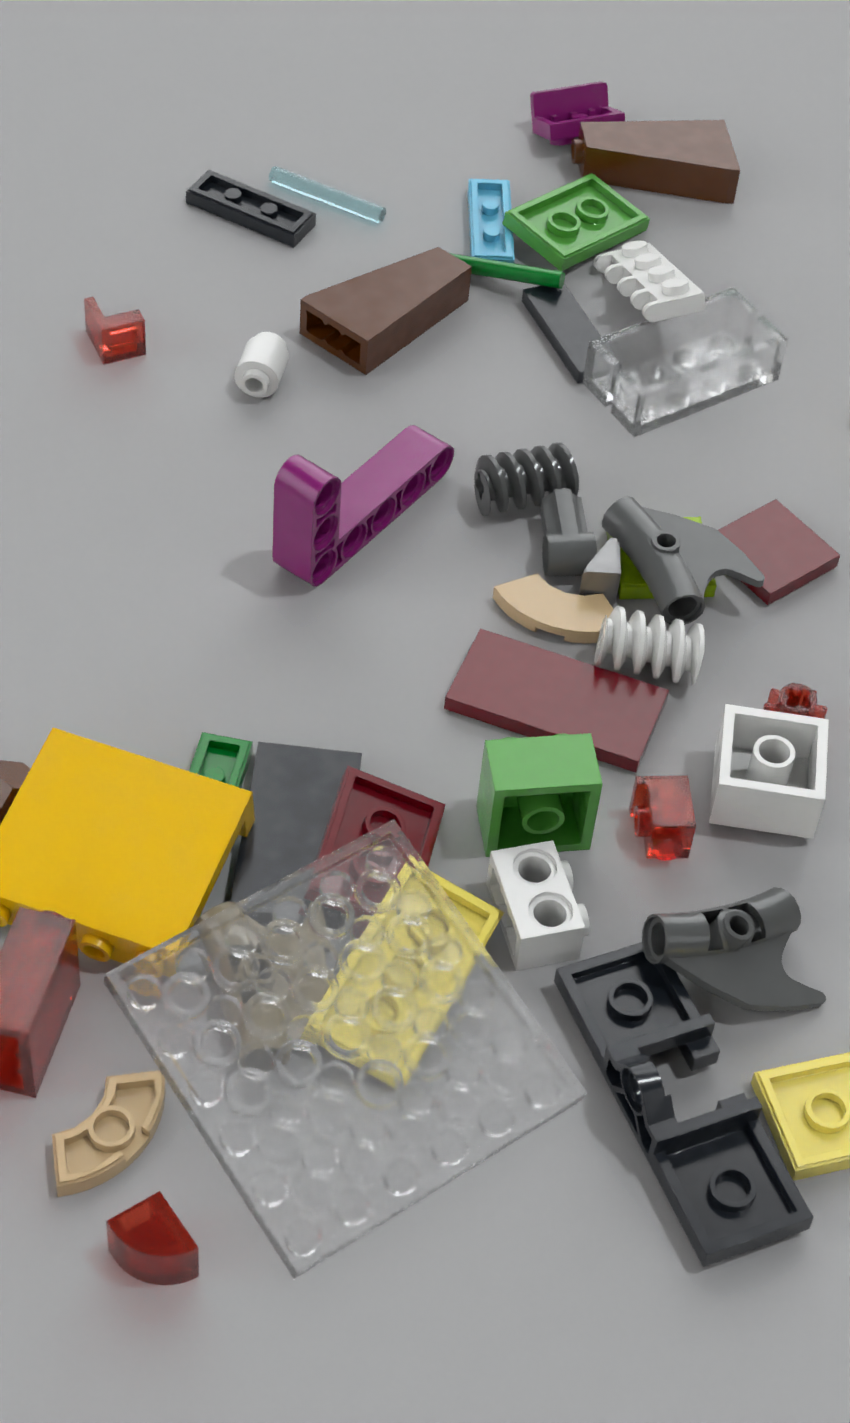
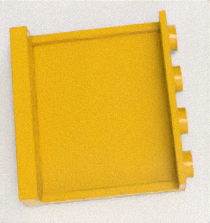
[0,727,255,982]

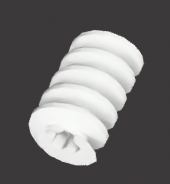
[594,606,705,686]

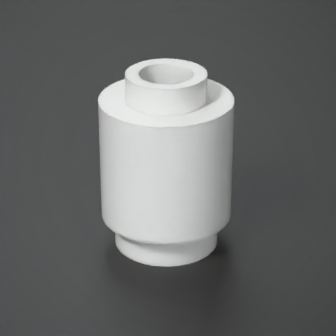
[234,332,289,398]

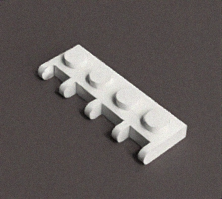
[593,241,706,322]

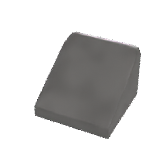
[579,538,621,607]

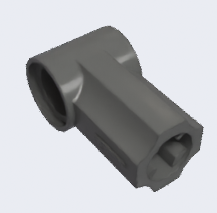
[540,489,597,576]

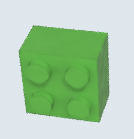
[476,733,603,857]

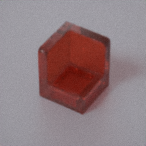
[84,297,146,365]

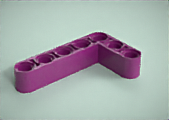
[272,425,454,587]

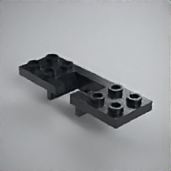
[554,942,814,1267]

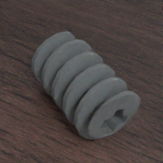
[474,443,579,516]

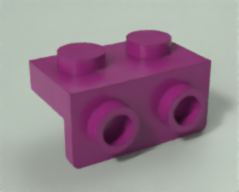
[530,81,625,145]

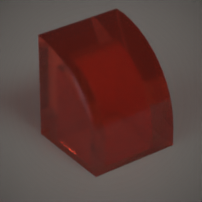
[106,1191,199,1285]

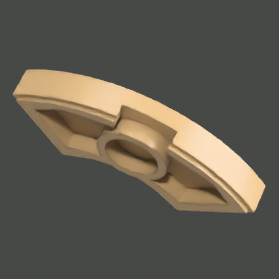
[493,573,613,644]
[52,1070,166,1197]

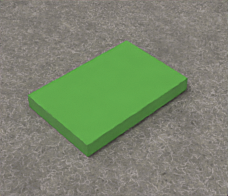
[502,173,650,271]

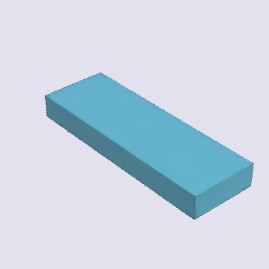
[467,178,515,263]

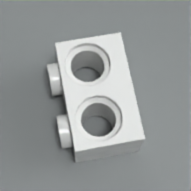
[486,840,590,971]

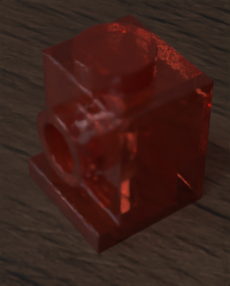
[629,775,696,861]

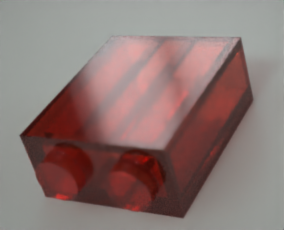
[0,907,81,1098]

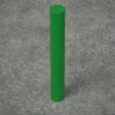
[450,253,565,289]

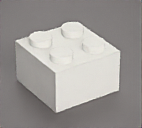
[709,704,829,839]

